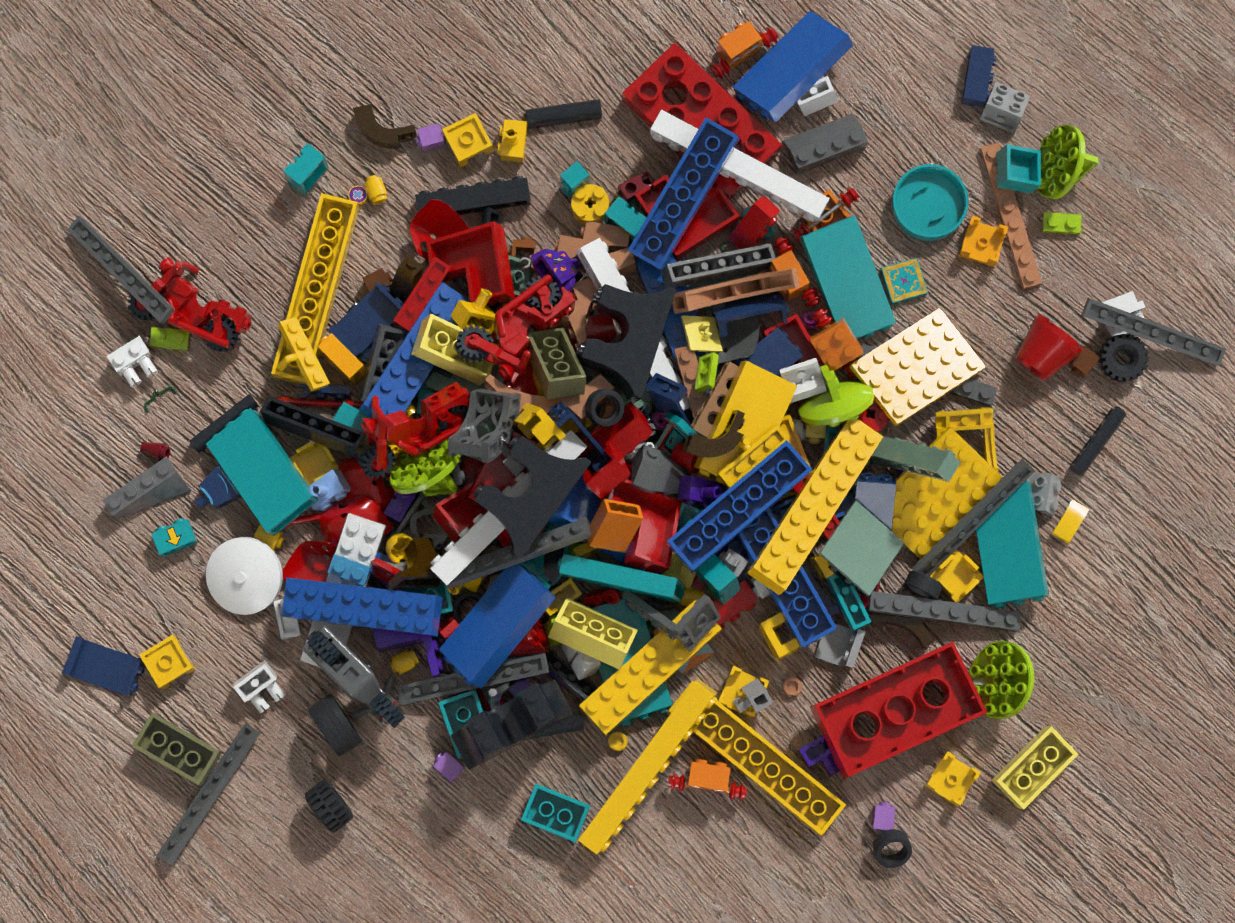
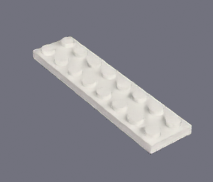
[300,513,386,667]

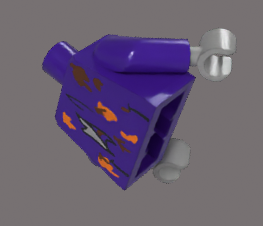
[519,249,579,306]

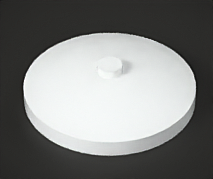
[206,537,283,615]

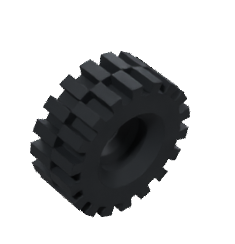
[1098,334,1149,382]

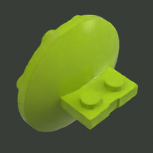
[1037,124,1099,200]
[798,365,874,427]
[390,439,461,496]
[969,641,1034,719]

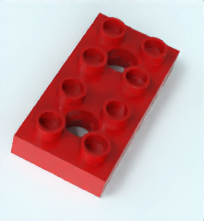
[622,42,782,200]
[810,642,988,779]

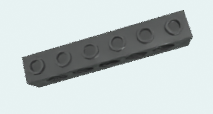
[660,243,775,289]

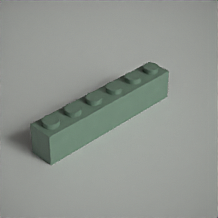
[869,434,961,482]

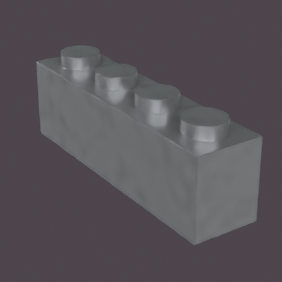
[102,457,191,519]

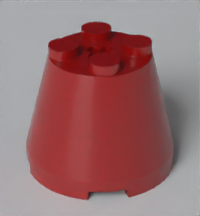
[1015,313,1084,381]
[506,618,550,659]

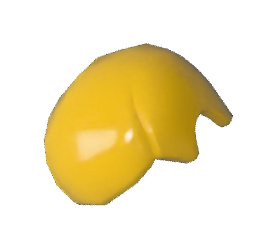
[385,533,412,564]

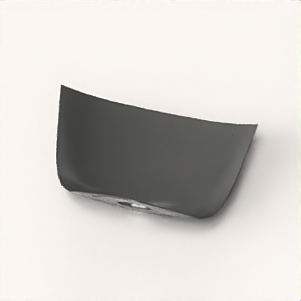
[705,315,759,363]

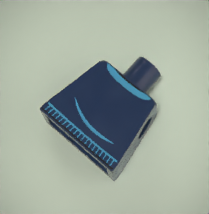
[195,464,242,510]

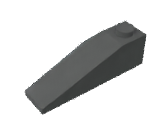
[631,444,692,495]

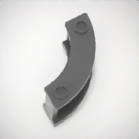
[448,388,521,463]
[389,491,449,555]

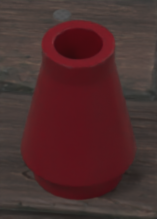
[140,441,171,461]

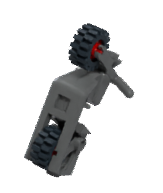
[302,626,405,728]

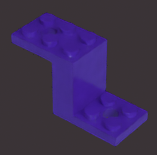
[373,628,444,678]

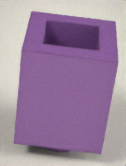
[415,123,445,152]
[434,751,465,783]
[872,802,896,831]

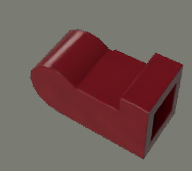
[617,172,653,204]

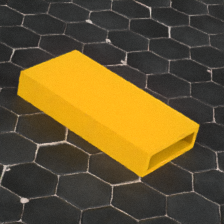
[694,361,797,485]

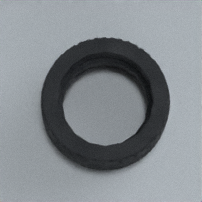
[308,694,362,756]

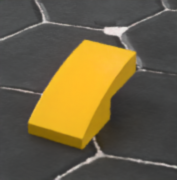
[1052,499,1089,544]

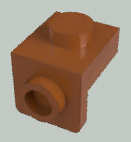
[508,237,536,257]

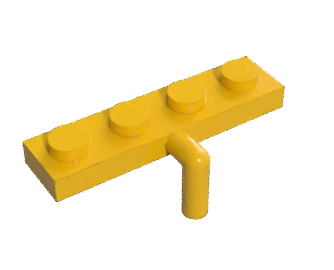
[277,317,330,392]
[717,425,789,489]

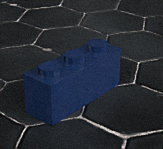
[961,45,996,107]

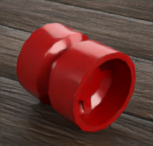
[671,442,699,474]

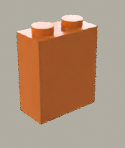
[587,499,644,553]

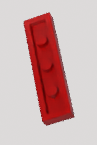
[393,257,451,331]

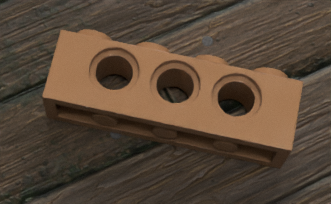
[690,362,739,438]

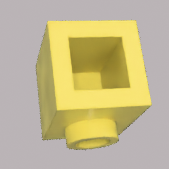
[804,423,826,444]

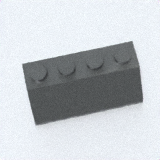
[783,114,868,174]
[359,324,407,401]

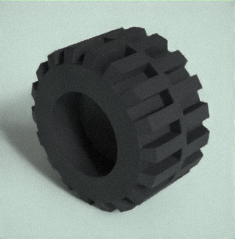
[304,779,353,833]

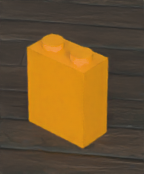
[318,333,365,386]

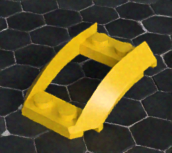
[935,407,999,472]

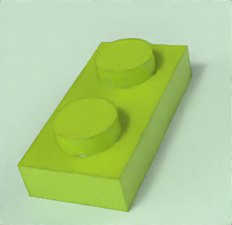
[1042,212,1082,235]
[149,327,190,350]
[695,352,719,393]

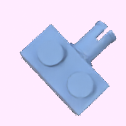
[309,469,351,511]

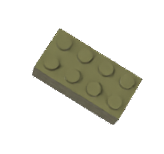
[526,328,586,399]
[132,712,222,787]

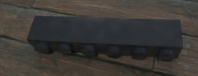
[415,176,531,215]
[260,396,368,459]

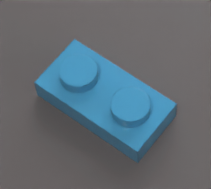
[328,554,372,586]

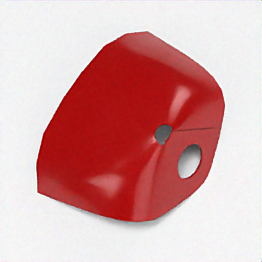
[410,199,469,260]
[338,458,395,513]
[320,495,393,552]
[282,541,337,582]

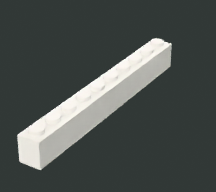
[650,110,830,223]
[576,238,690,411]
[430,430,587,585]

